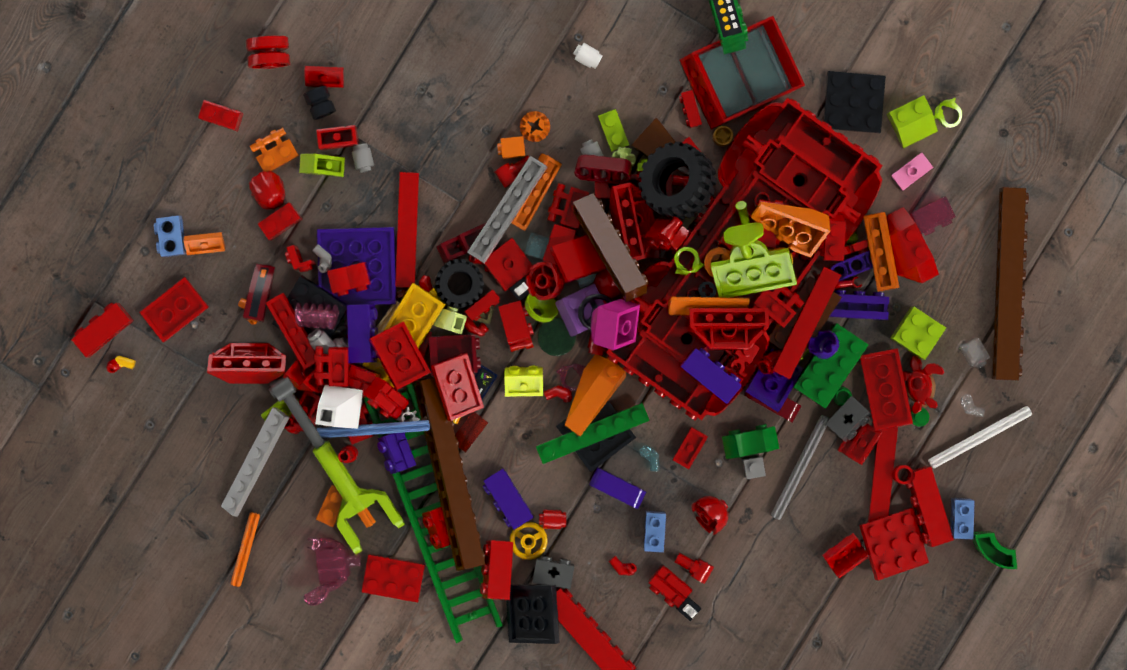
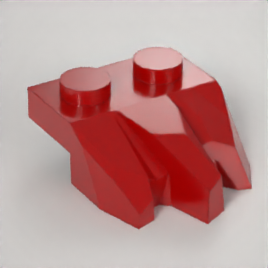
[283,359,329,393]

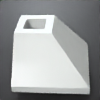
[315,385,363,429]

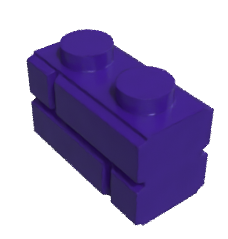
[377,433,416,474]

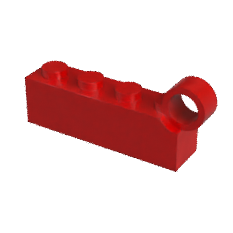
[892,465,954,547]

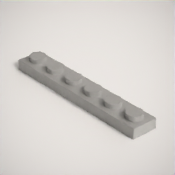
[467,156,547,264]
[221,407,290,517]

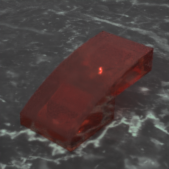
[455,412,489,453]

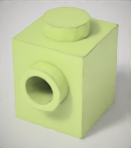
[433,306,467,334]

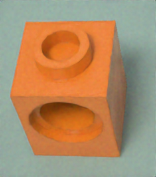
[497,136,526,159]

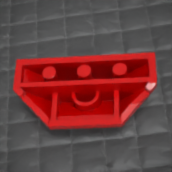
[609,182,655,260]
[886,207,939,283]
[689,308,769,350]
[207,343,286,384]

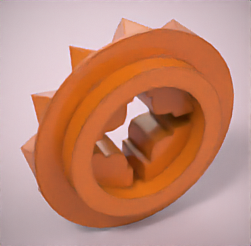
[520,111,550,142]
[704,247,730,277]

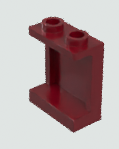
[429,334,481,376]

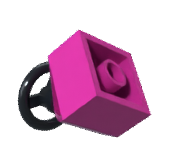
[578,293,640,350]

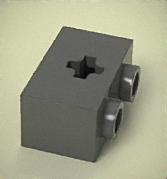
[826,396,871,442]
[533,556,574,589]

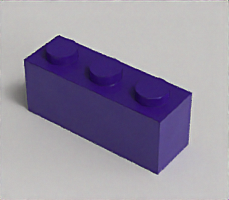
[347,304,378,363]
[680,348,742,404]
[483,468,534,530]

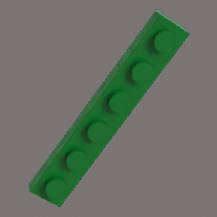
[536,403,650,464]

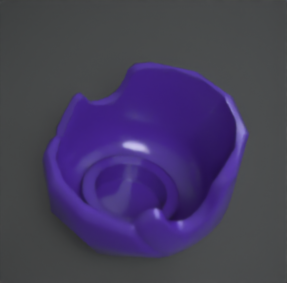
[808,330,840,359]

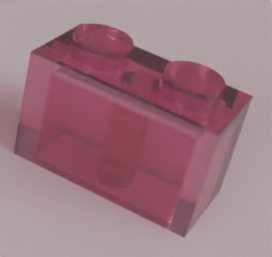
[909,196,956,236]

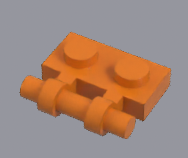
[250,127,299,172]

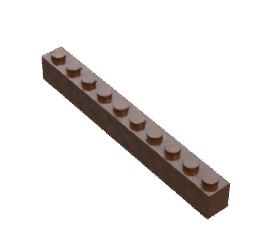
[992,187,1029,381]
[413,378,485,571]

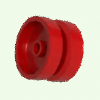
[246,36,291,69]

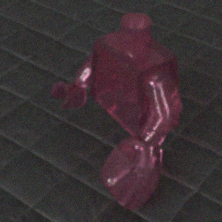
[304,537,361,606]

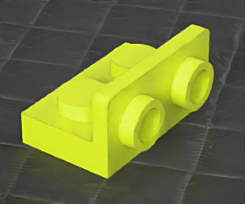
[504,365,543,397]

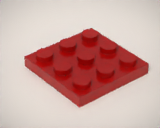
[859,508,929,581]

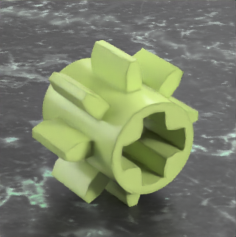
[612,147,636,167]

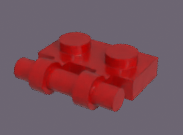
[547,183,589,229]
[753,287,805,328]
[313,346,349,387]

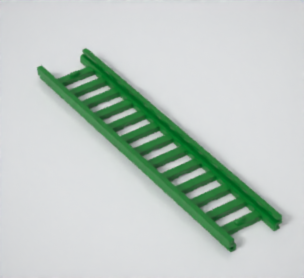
[364,383,503,643]

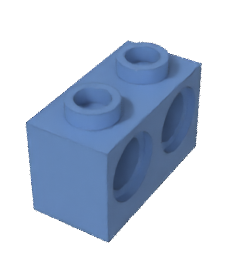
[154,216,187,257]
[950,498,974,539]
[644,511,666,552]

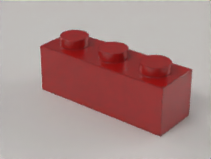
[679,90,702,128]
[465,290,500,321]

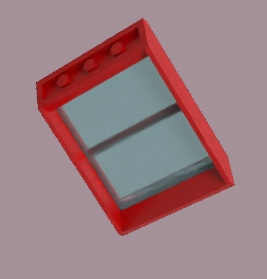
[680,16,805,129]

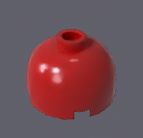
[526,262,565,300]
[692,496,728,535]

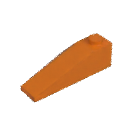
[751,202,831,258]
[565,354,626,437]

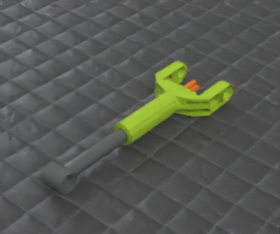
[271,377,405,555]

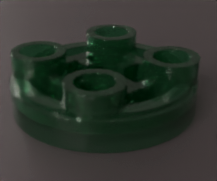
[538,318,576,356]

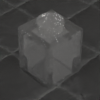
[959,338,990,369]

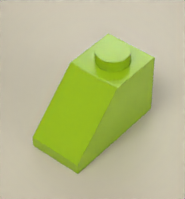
[299,154,345,177]

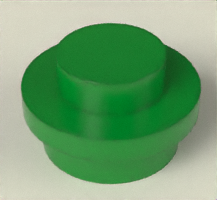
[833,387,852,406]
[911,408,930,427]

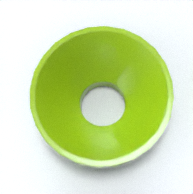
[525,294,559,322]

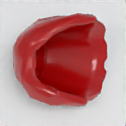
[249,171,285,210]

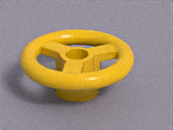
[509,522,548,560]

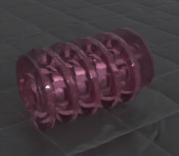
[295,303,339,329]

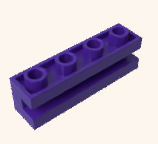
[829,290,889,320]

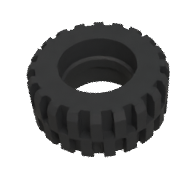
[638,142,717,220]

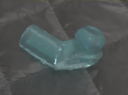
[639,446,660,471]

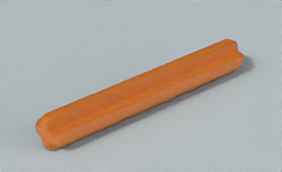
[231,512,260,587]

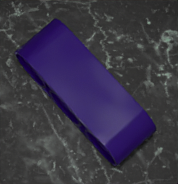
[829,250,873,280]
[589,467,647,509]

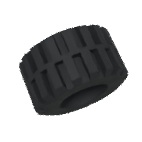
[435,259,484,308]

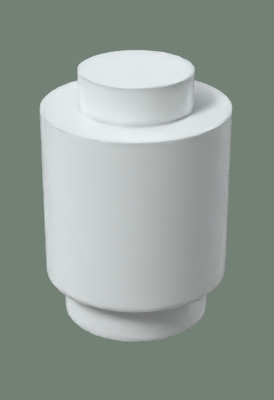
[573,43,602,69]

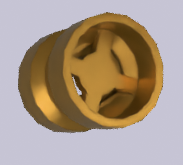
[713,126,733,147]

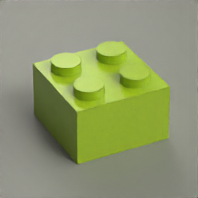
[890,307,946,360]

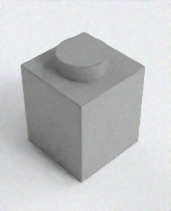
[742,456,766,479]

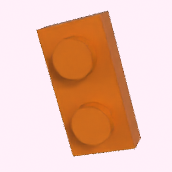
[183,232,225,255]
[316,484,342,527]

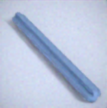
[317,420,430,438]

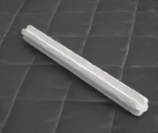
[928,406,1032,468]

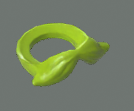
[934,98,962,128]
[674,247,704,275]

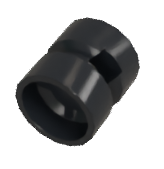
[303,86,336,120]

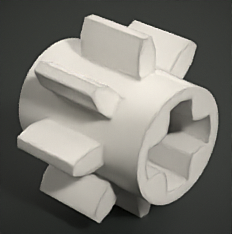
[395,407,420,422]

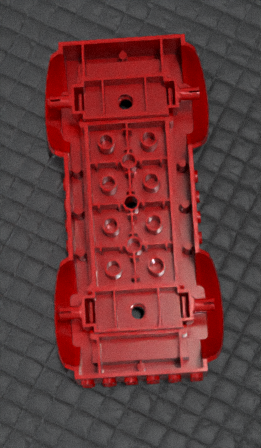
[605,98,883,421]

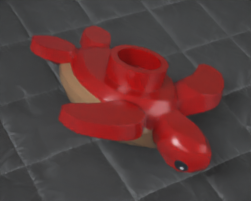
[903,356,944,414]

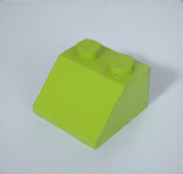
[886,95,938,148]

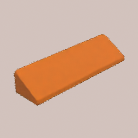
[511,153,562,231]
[863,212,899,292]
[668,297,749,315]

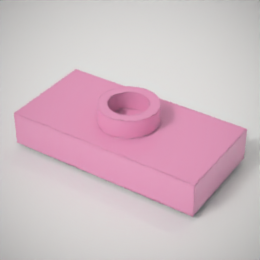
[891,152,933,191]

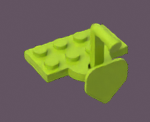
[711,201,797,298]

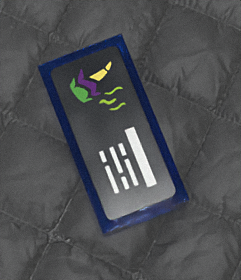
[475,365,498,399]

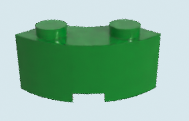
[722,424,780,459]
[972,531,1017,569]

